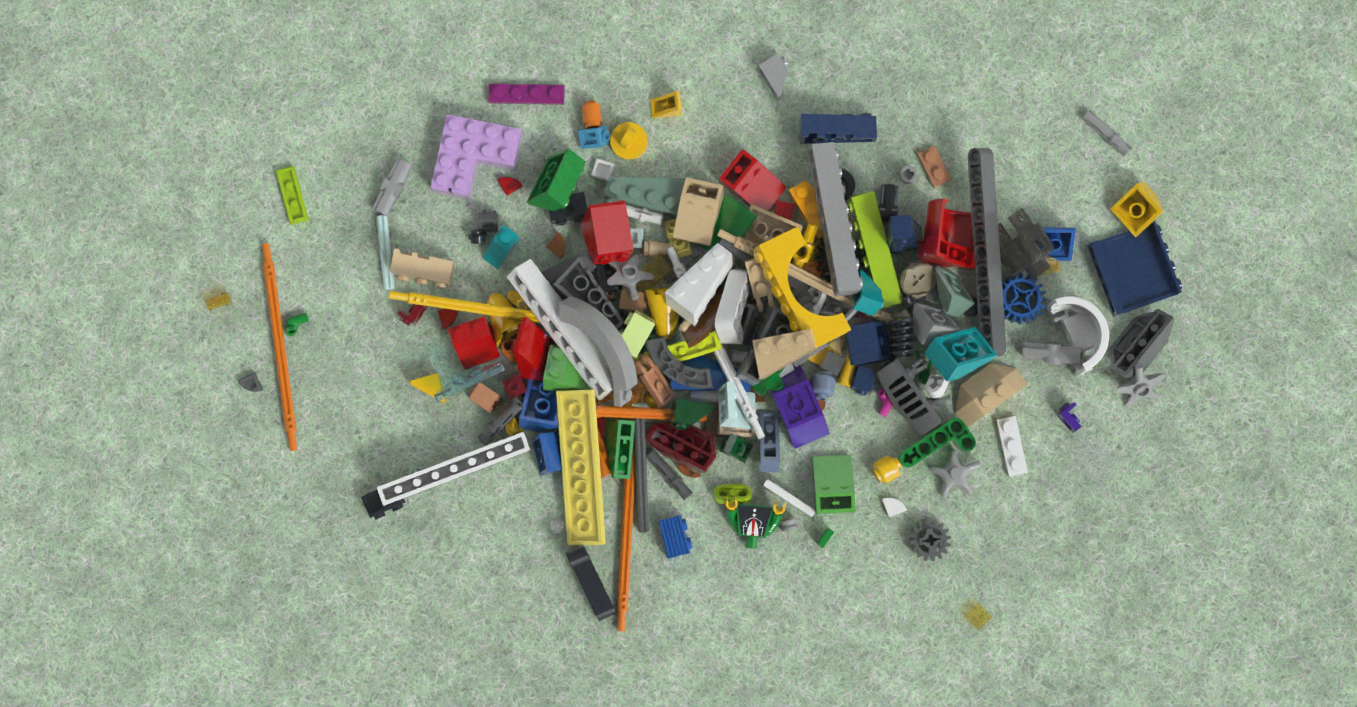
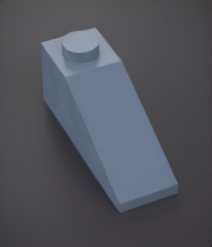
[759,411,780,472]

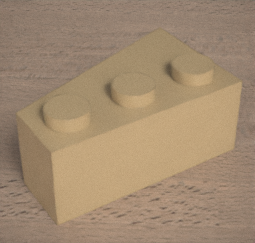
[752,329,817,380]

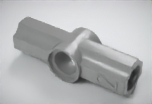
[372,158,412,217]
[1023,341,1084,365]

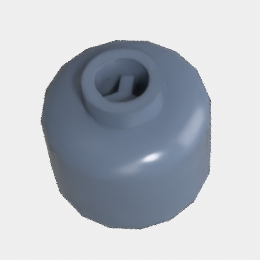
[810,371,836,401]

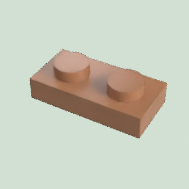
[917,146,951,188]

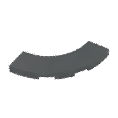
[646,337,713,389]

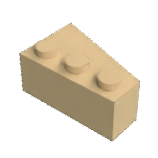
[390,248,455,289]

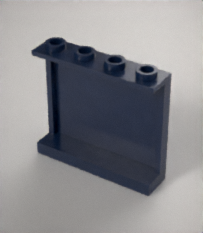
[1087,221,1183,317]

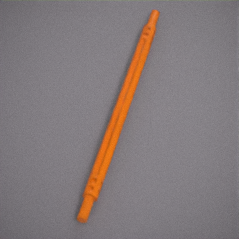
[262,243,298,451]
[616,418,636,632]

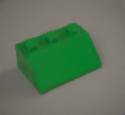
[526,149,586,211]

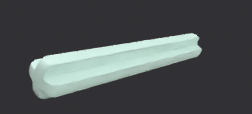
[377,215,395,290]

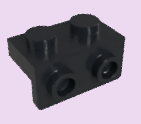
[361,490,406,520]

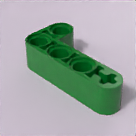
[898,418,976,468]

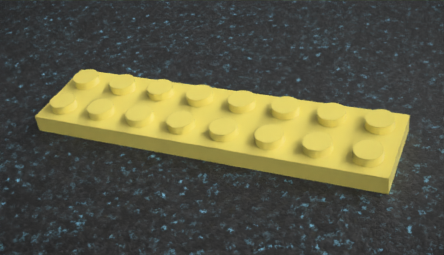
[556,389,606,545]

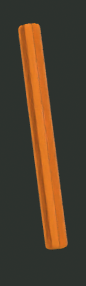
[596,405,707,421]

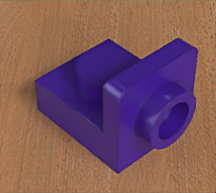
[1057,402,1082,433]

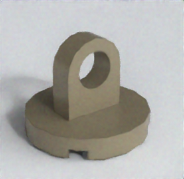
[899,261,937,298]

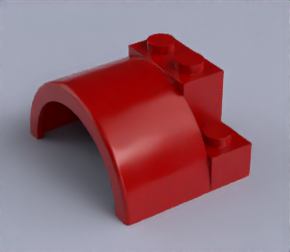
[918,198,975,271]

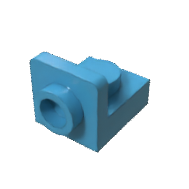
[578,125,610,149]

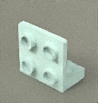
[718,382,756,430]

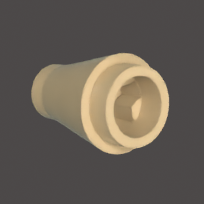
[642,239,671,258]

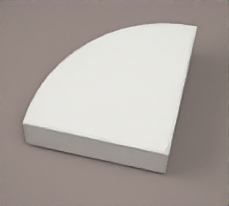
[882,498,907,517]

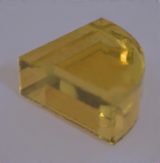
[1040,255,1063,275]

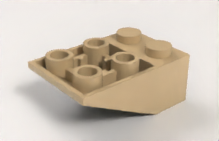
[673,177,724,246]

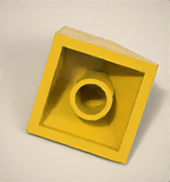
[1110,181,1164,237]

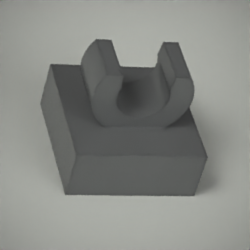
[478,210,499,232]

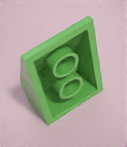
[543,345,597,398]

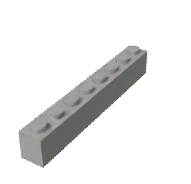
[807,142,863,297]

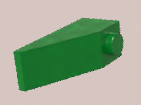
[605,419,635,479]

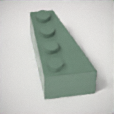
[604,177,686,218]

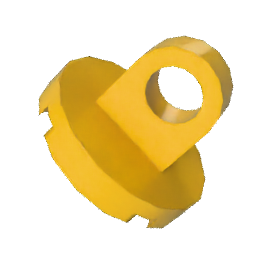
[610,122,648,160]

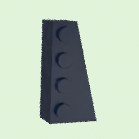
[799,113,877,144]
[884,215,922,254]

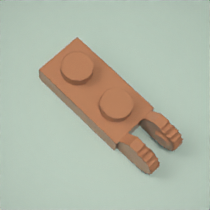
[634,353,675,408]

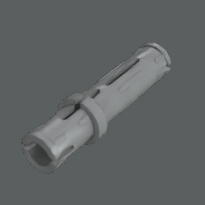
[1082,110,1133,156]

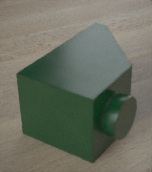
[669,399,715,430]

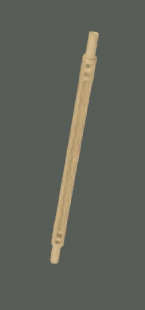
[717,229,893,325]

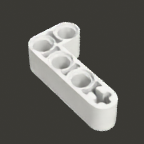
[715,269,751,344]

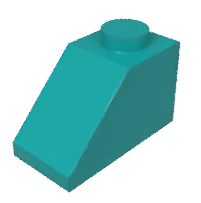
[483,225,521,269]
[852,270,884,316]

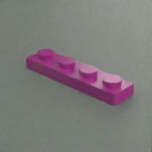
[488,84,565,105]

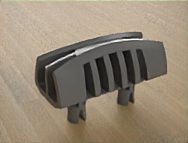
[877,356,950,435]

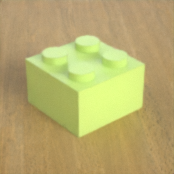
[619,310,656,358]

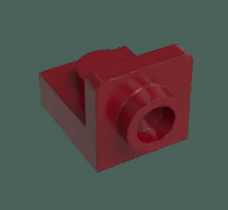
[397,304,428,326]
[502,374,527,399]

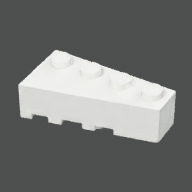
[665,243,733,326]

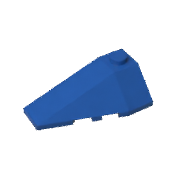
[671,355,751,392]
[519,379,558,432]

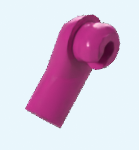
[878,388,893,418]

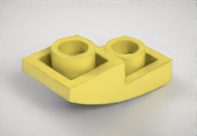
[665,218,692,258]

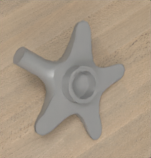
[607,255,654,300]
[1117,364,1165,407]
[929,448,981,498]

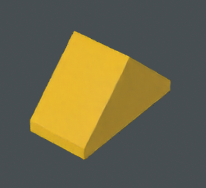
[650,91,681,118]
[410,373,447,404]

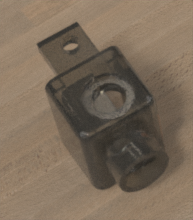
[998,208,1054,280]

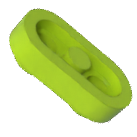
[713,484,752,504]

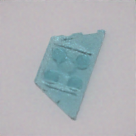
[434,363,505,402]

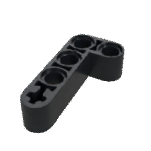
[565,545,616,622]

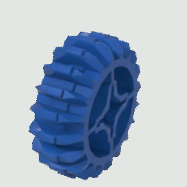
[1002,273,1047,325]

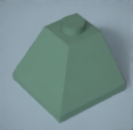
[935,266,975,318]

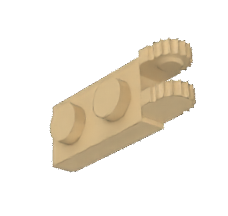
[745,258,775,312]

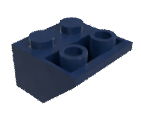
[845,321,893,366]

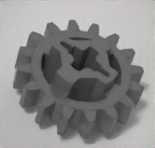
[909,519,951,561]

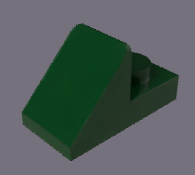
[719,434,753,463]

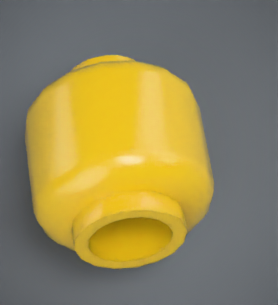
[872,455,902,484]

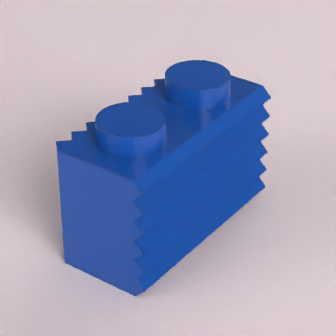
[658,515,693,559]

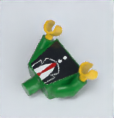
[725,497,786,549]

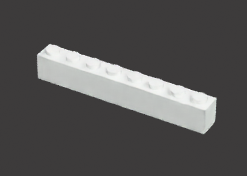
[507,259,614,401]
[377,432,530,506]

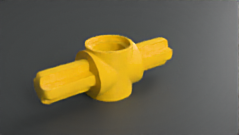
[792,223,819,269]

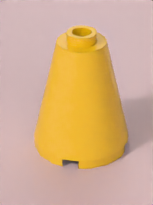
[645,288,679,339]
[486,293,522,347]

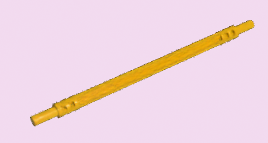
[388,291,541,323]

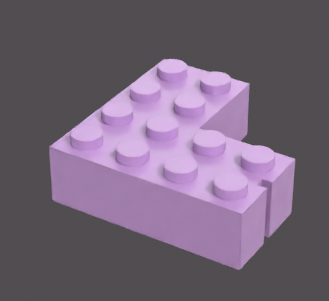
[431,114,523,199]

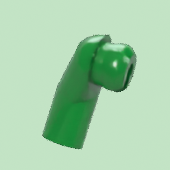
[285,313,309,336]

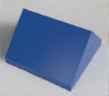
[1033,227,1076,261]
[532,432,562,476]

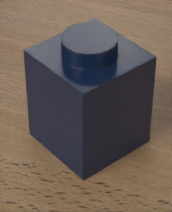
[851,365,877,396]

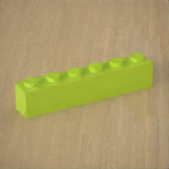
[847,190,903,309]

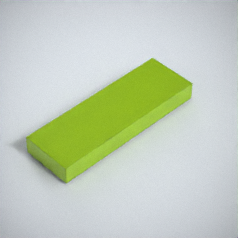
[276,166,309,226]

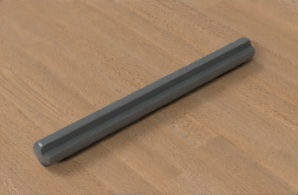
[634,418,649,533]

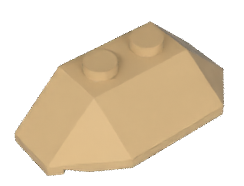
[955,363,1028,427]

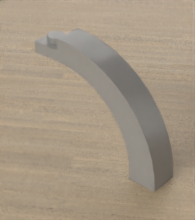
[559,296,637,407]

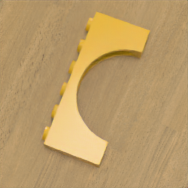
[753,227,851,348]

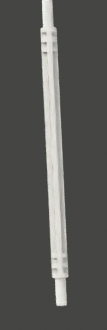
[666,247,765,439]

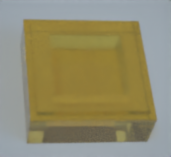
[965,603,992,630]

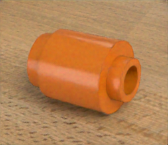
[581,100,602,129]
[501,338,517,362]

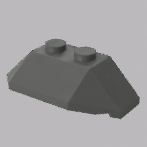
[1110,309,1175,378]

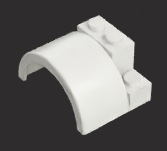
[1046,296,1109,377]

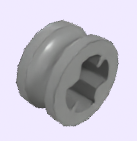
[899,166,917,184]
[780,519,799,532]

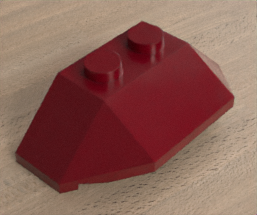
[645,421,716,473]

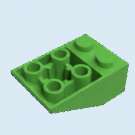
[812,455,856,514]

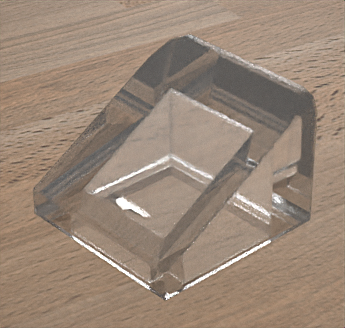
[829,334,848,358]

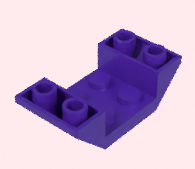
[769,365,830,449]

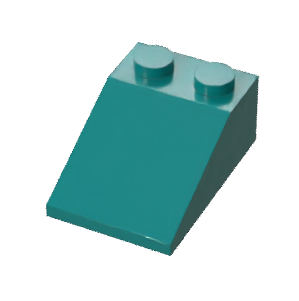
[925,327,997,382]

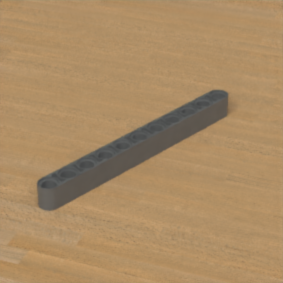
[968,148,1006,357]

